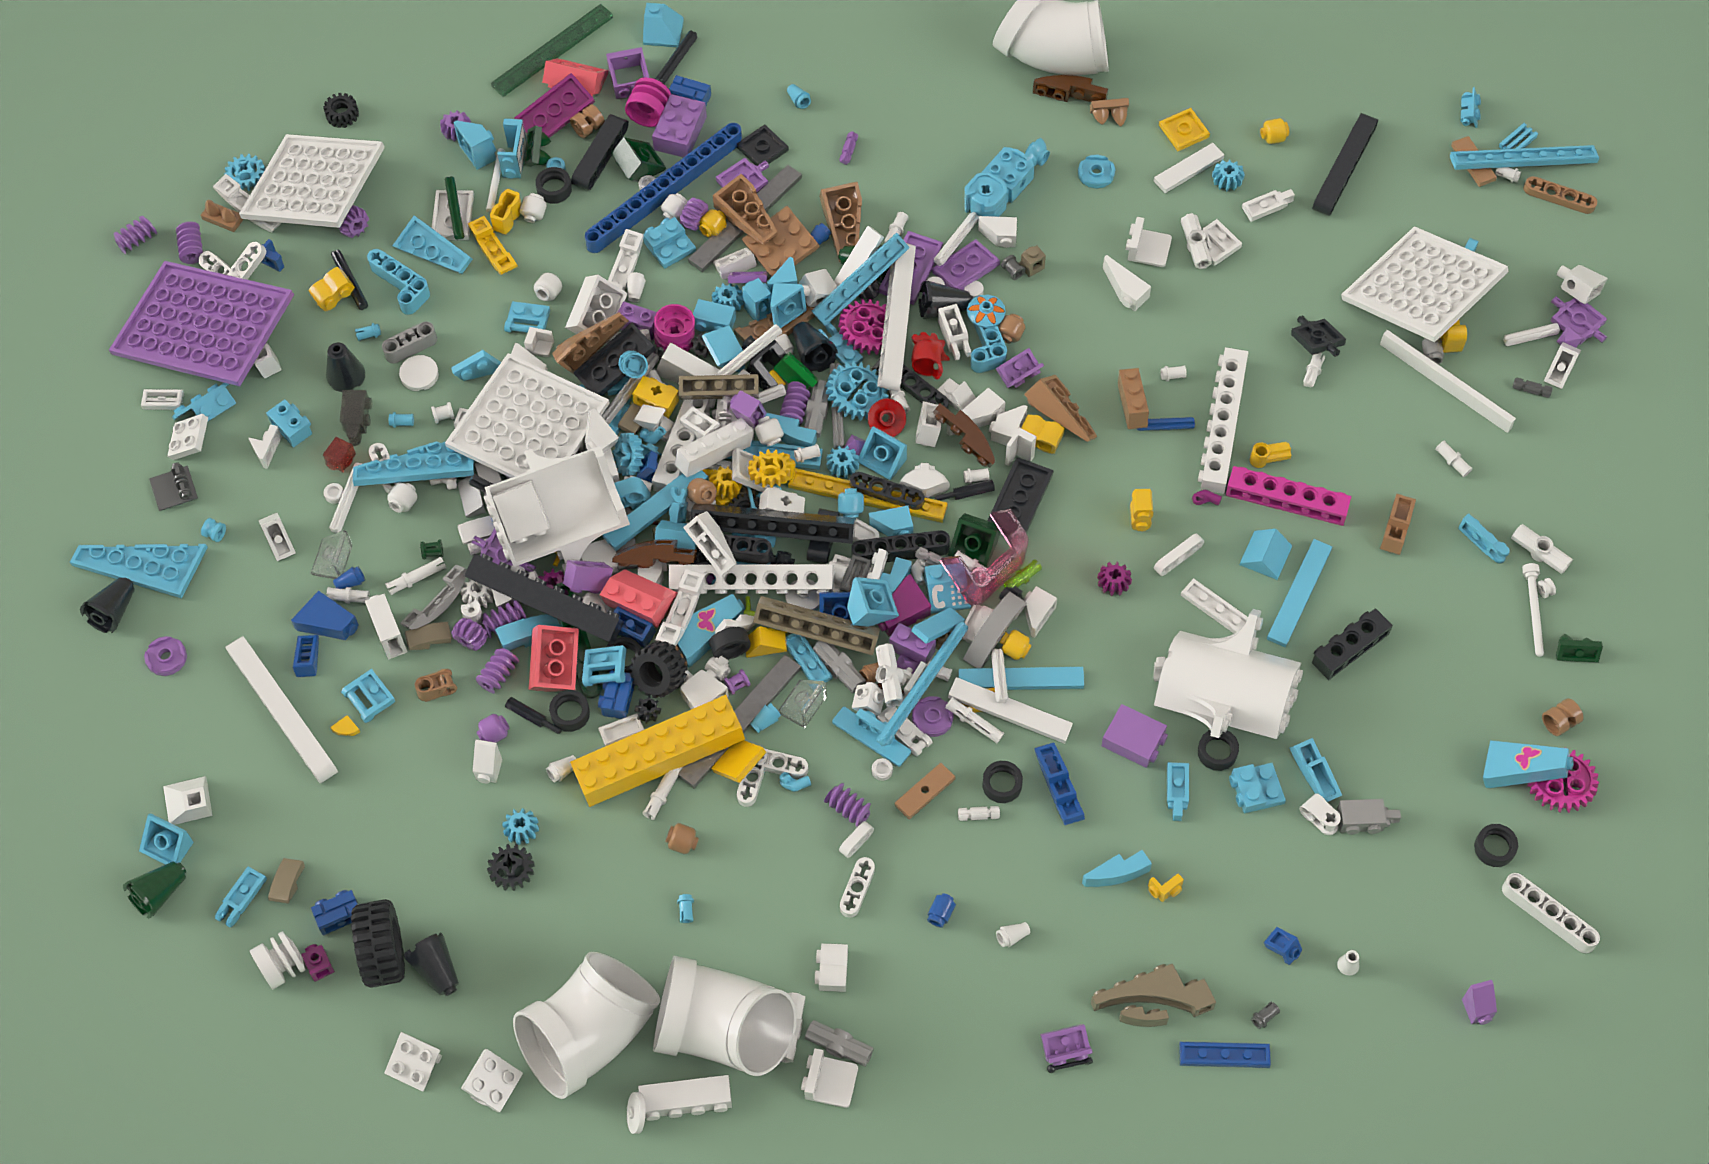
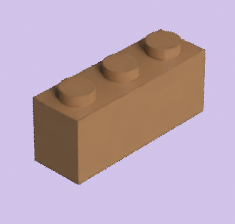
[1118,368,1149,429]

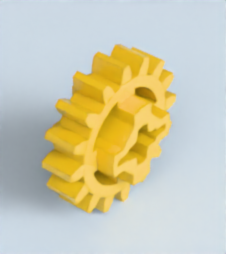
[748,449,792,488]

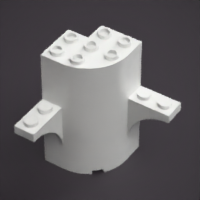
[483,446,630,572]
[1154,609,1303,739]

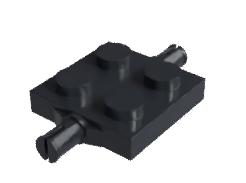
[1291,315,1346,357]

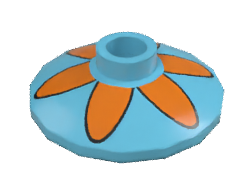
[967,295,1006,328]

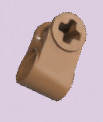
[415,669,457,702]

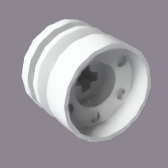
[250,931,306,990]

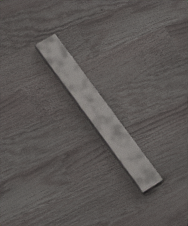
[688,165,802,272]
[678,655,801,789]

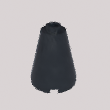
[918,281,973,319]
[793,322,838,373]
[326,342,365,392]
[80,578,135,633]
[403,932,459,996]

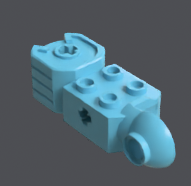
[964,138,1050,217]

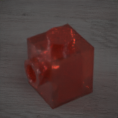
[323,437,356,472]

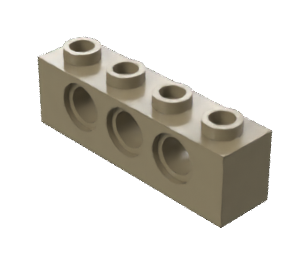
[679,374,759,400]

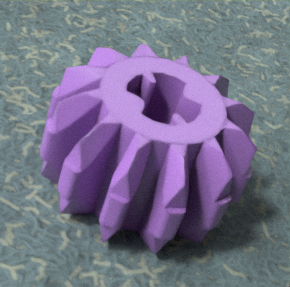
[440,110,471,142]
[680,197,708,231]
[339,205,369,238]
[451,618,488,651]

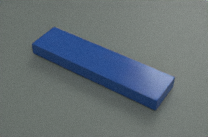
[1179,1042,1271,1068]

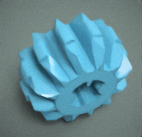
[1212,159,1245,191]
[712,283,744,311]
[826,445,859,480]
[502,808,539,845]

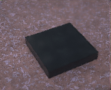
[737,124,789,166]

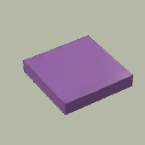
[728,271,768,283]

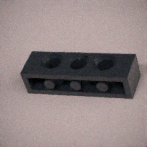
[1312,608,1393,681]

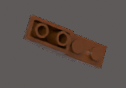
[1033,75,1108,102]
[932,403,995,468]
[612,539,697,568]

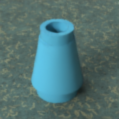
[787,84,811,109]
[750,703,781,733]

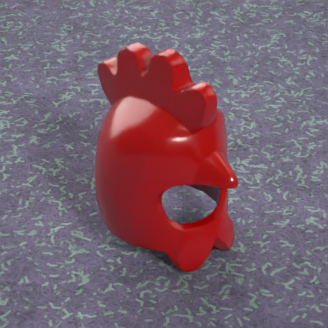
[911,332,950,380]

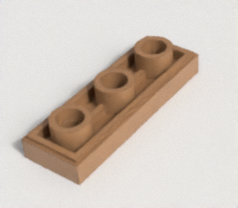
[1451,136,1497,187]
[895,763,956,820]

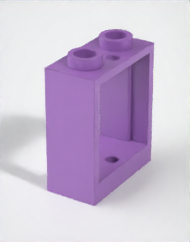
[606,47,649,99]

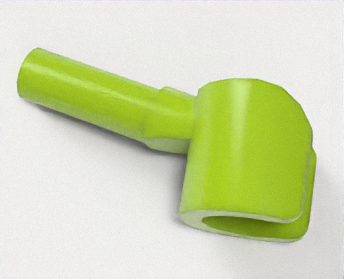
[744,596,756,616]

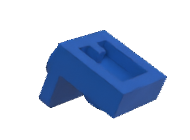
[261,239,284,272]
[636,451,658,483]
[1264,927,1302,965]

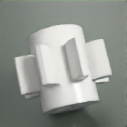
[705,656,731,681]

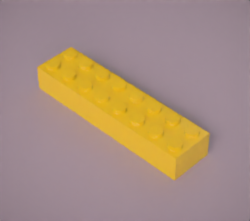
[570,695,745,807]

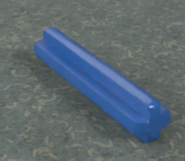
[1137,417,1195,431]

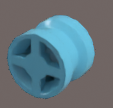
[201,518,226,542]

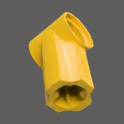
[1249,442,1292,468]

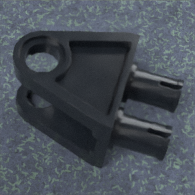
[741,335,786,390]

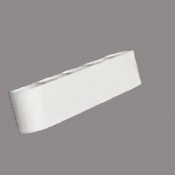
[1502,873,1600,954]

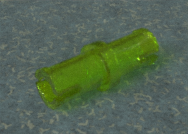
[1003,559,1042,588]

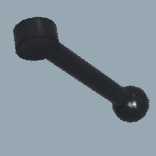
[1047,1057,1093,1073]

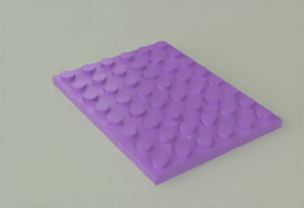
[109,261,294,386]

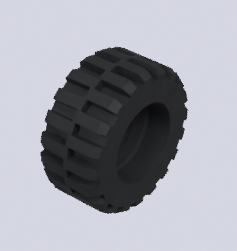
[351,899,405,988]

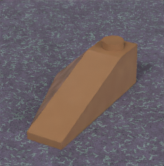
[713,174,777,245]
[819,182,862,262]
[552,312,629,375]
[1024,375,1097,442]

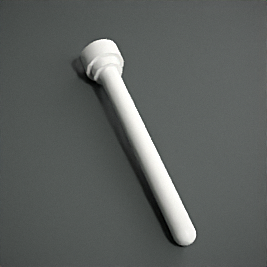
[1522,563,1544,657]

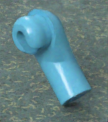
[639,426,666,444]
[779,772,811,792]

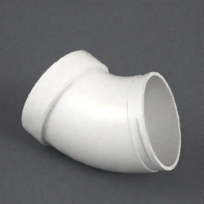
[993,0,1109,76]
[513,952,660,1099]
[653,956,797,1076]

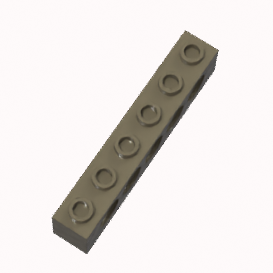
[753,596,880,655]

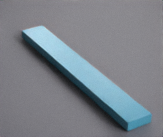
[1450,145,1599,170]

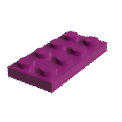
[514,73,595,138]

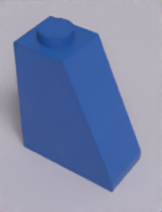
[291,591,359,640]

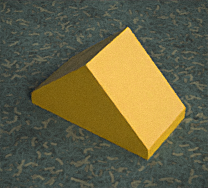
[746,626,787,658]

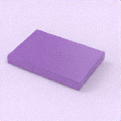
[932,239,1000,290]

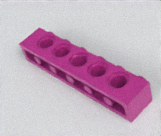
[1225,466,1352,526]

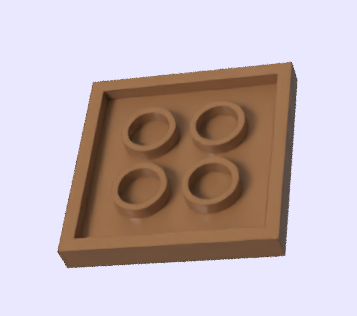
[742,206,820,277]

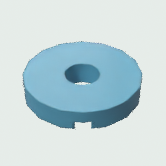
[1078,155,1115,189]

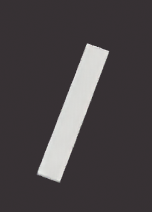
[948,677,1073,744]

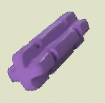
[839,131,858,165]

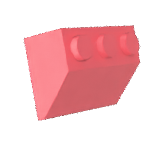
[542,58,609,97]
[600,569,677,628]
[529,625,579,692]

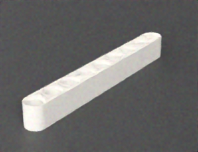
[877,243,916,391]
[225,636,338,784]

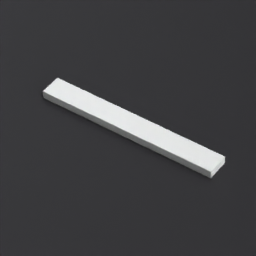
[1380,330,1516,433]

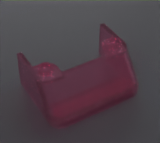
[939,509,1029,606]

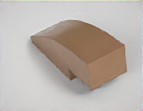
[1380,494,1416,555]

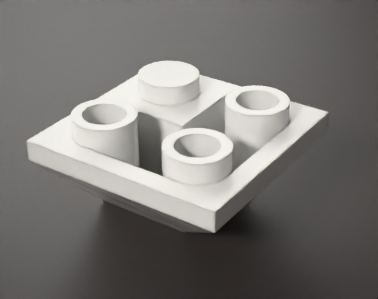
[163,776,212,825]

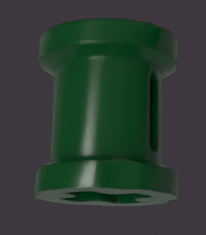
[420,539,444,560]

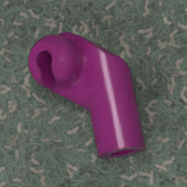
[1192,490,1222,506]

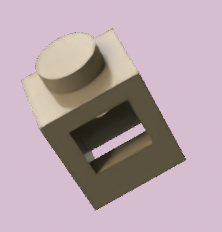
[1018,245,1046,277]

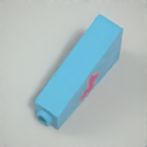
[677,594,745,668]
[1483,740,1573,788]

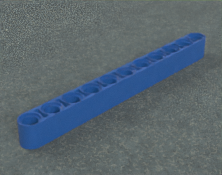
[584,123,742,253]

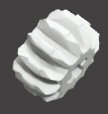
[460,579,494,608]

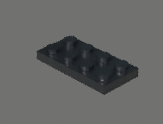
[573,323,657,396]
[987,457,1054,538]

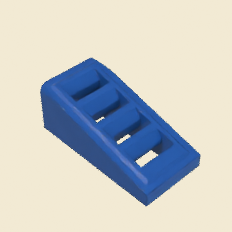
[293,635,319,677]

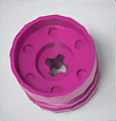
[624,77,671,127]
[654,304,695,352]

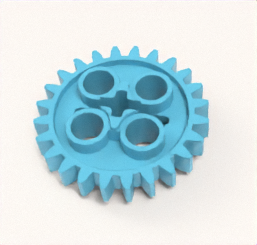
[825,361,889,421]

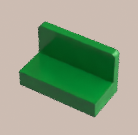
[774,352,818,389]

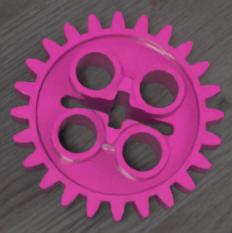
[838,299,886,355]
[1527,750,1599,813]

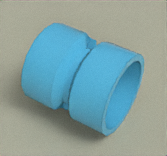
[618,350,648,378]

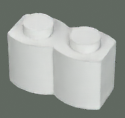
[815,943,848,992]

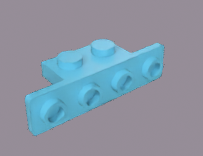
[172,383,236,421]
[832,707,911,767]

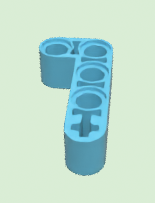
[367,249,430,315]
[971,300,1007,373]
[614,477,651,510]

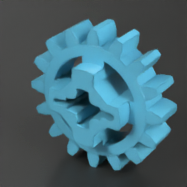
[224,154,265,191]
[612,433,644,476]

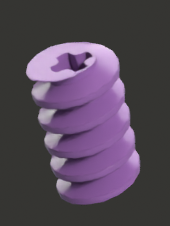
[114,216,157,254]
[176,221,203,264]
[780,382,811,425]
[482,600,526,639]
[476,648,519,694]
[824,783,871,827]

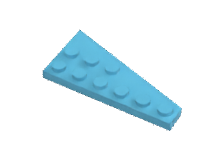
[353,441,474,486]
[70,544,208,599]

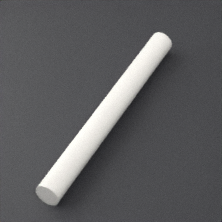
[486,148,505,213]

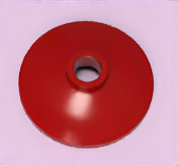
[868,398,906,437]

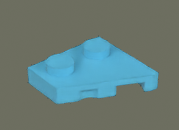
[451,350,501,381]

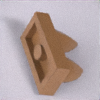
[1090,98,1129,127]
[201,200,243,232]

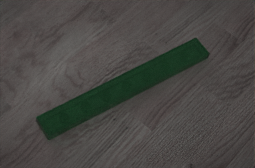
[491,4,613,97]

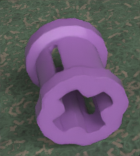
[723,669,751,695]

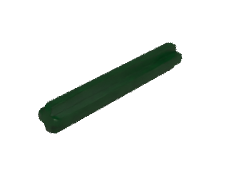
[444,176,465,240]

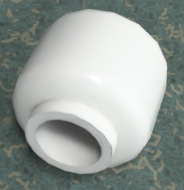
[520,193,547,223]
[661,193,688,221]
[534,273,562,301]
[755,416,784,447]
[387,483,418,513]

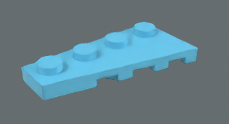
[392,216,473,274]

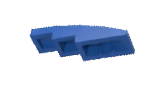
[1034,742,1085,825]

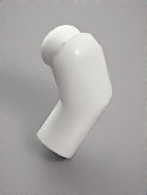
[911,559,929,586]

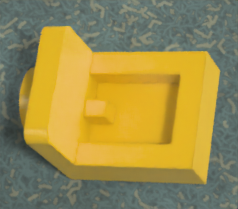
[1148,873,1184,902]

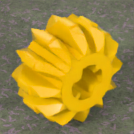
[709,465,743,500]

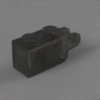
[340,390,372,446]

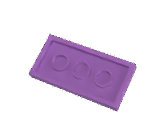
[879,231,943,305]

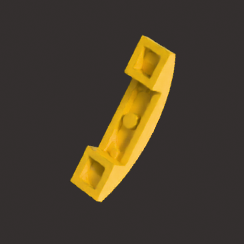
[467,216,518,275]

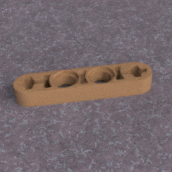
[1524,176,1597,214]

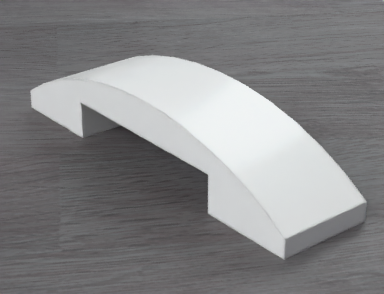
[213,174,282,233]
[607,229,644,291]
[655,569,705,646]

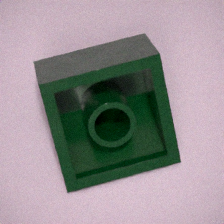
[611,137,666,181]
[948,513,1002,568]

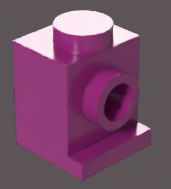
[301,944,335,982]

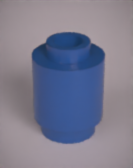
[927,893,956,928]

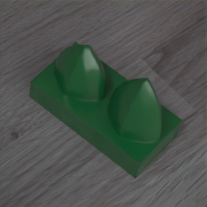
[524,126,551,167]
[1556,634,1603,663]

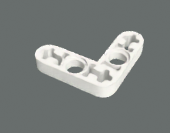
[199,242,266,280]
[737,749,808,807]

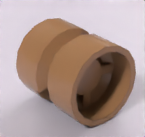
[570,104,605,138]
[1542,698,1584,736]

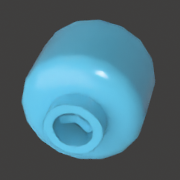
[838,488,864,517]

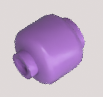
[477,714,510,743]

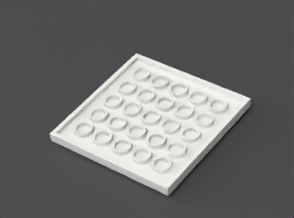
[239,134,385,228]
[1341,226,1508,342]
[445,353,610,478]

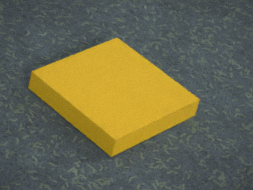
[1159,108,1210,151]
[711,740,766,783]

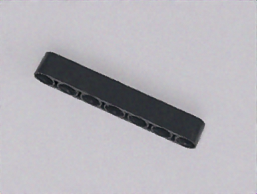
[1312,113,1379,216]

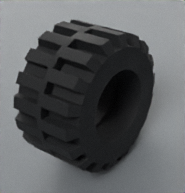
[630,641,688,698]

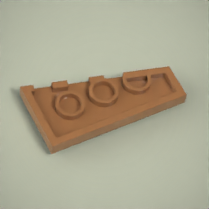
[734,303,815,345]

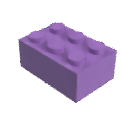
[652,94,707,158]

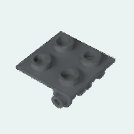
[149,462,198,511]

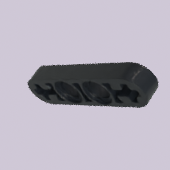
[900,364,949,409]
[850,472,924,510]

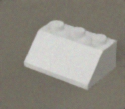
[565,275,628,344]

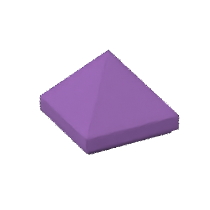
[1556,326,1583,348]
[843,434,866,456]
[896,654,919,675]

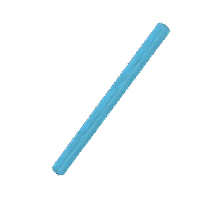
[877,622,968,746]

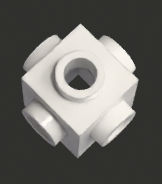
[852,682,884,716]

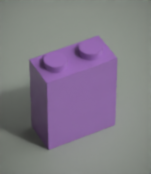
[1101,704,1168,768]

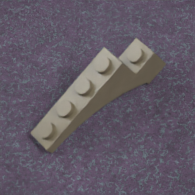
[1091,963,1216,1017]

